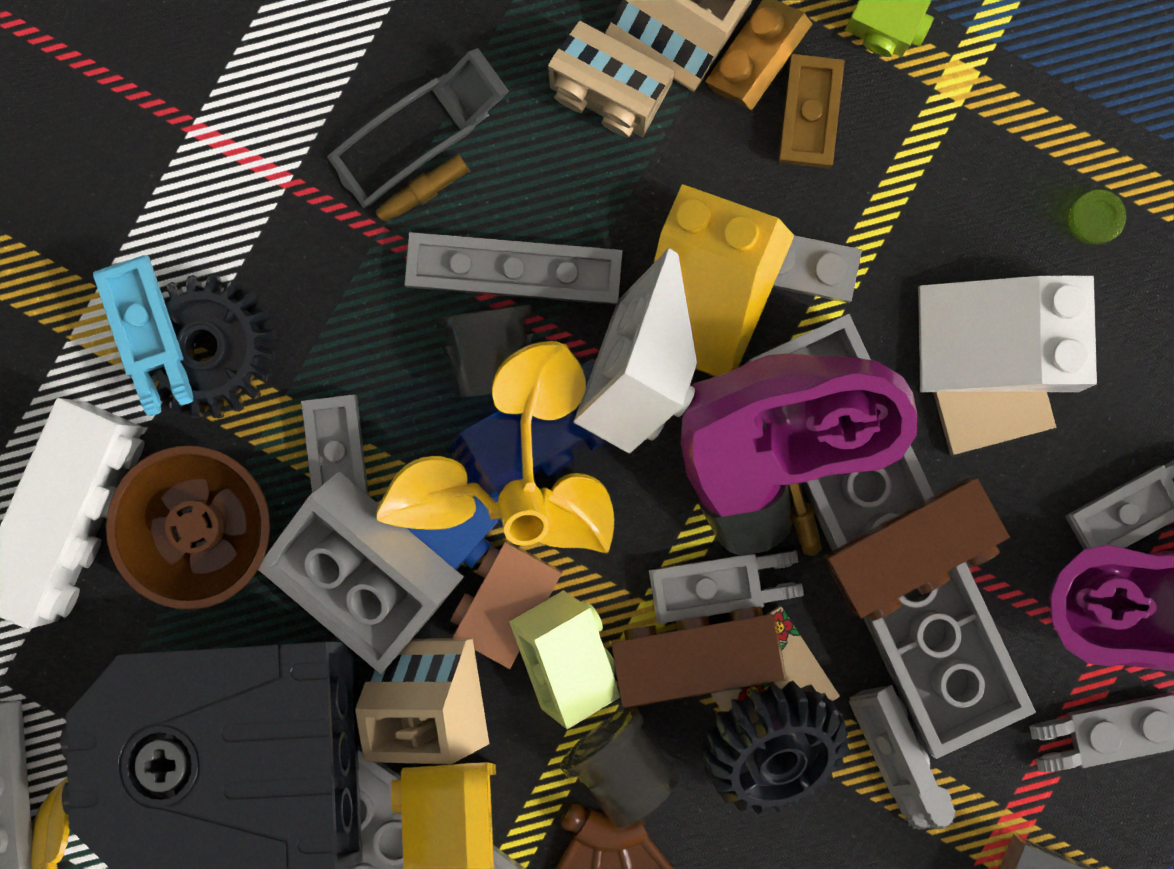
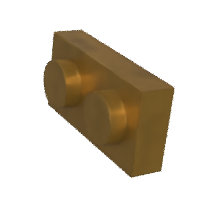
[705,0,812,111]
[778,54,845,169]

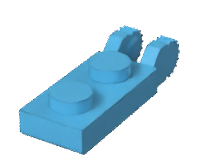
[93,255,194,417]

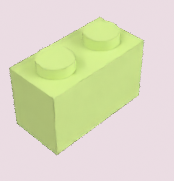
[509,590,621,729]

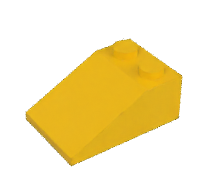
[654,184,794,377]

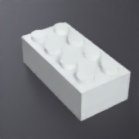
[0,398,144,629]

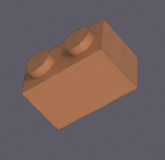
[450,541,563,669]

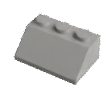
[258,471,463,674]

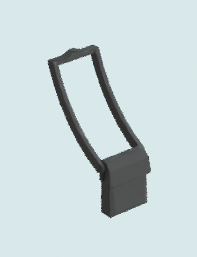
[327,48,509,208]

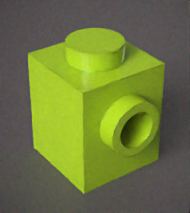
[844,0,934,57]

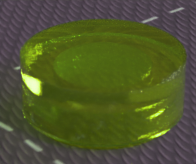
[1069,190,1126,245]

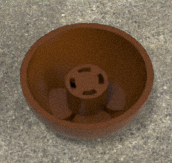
[106,446,271,609]

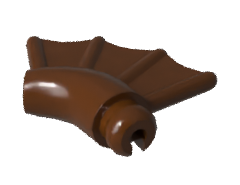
[555,803,674,869]

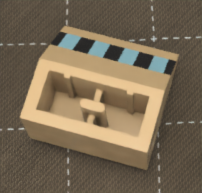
[605,0,752,92]
[548,21,675,138]
[355,638,489,764]

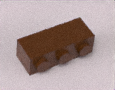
[822,478,1010,621]
[612,606,787,708]

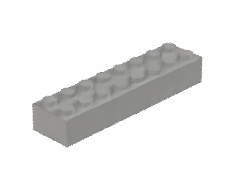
[745,314,1036,759]

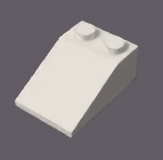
[574,248,697,454]
[918,276,1097,392]

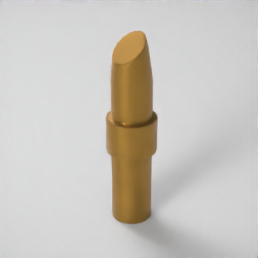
[376,153,470,221]

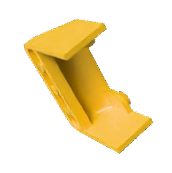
[391,762,496,869]

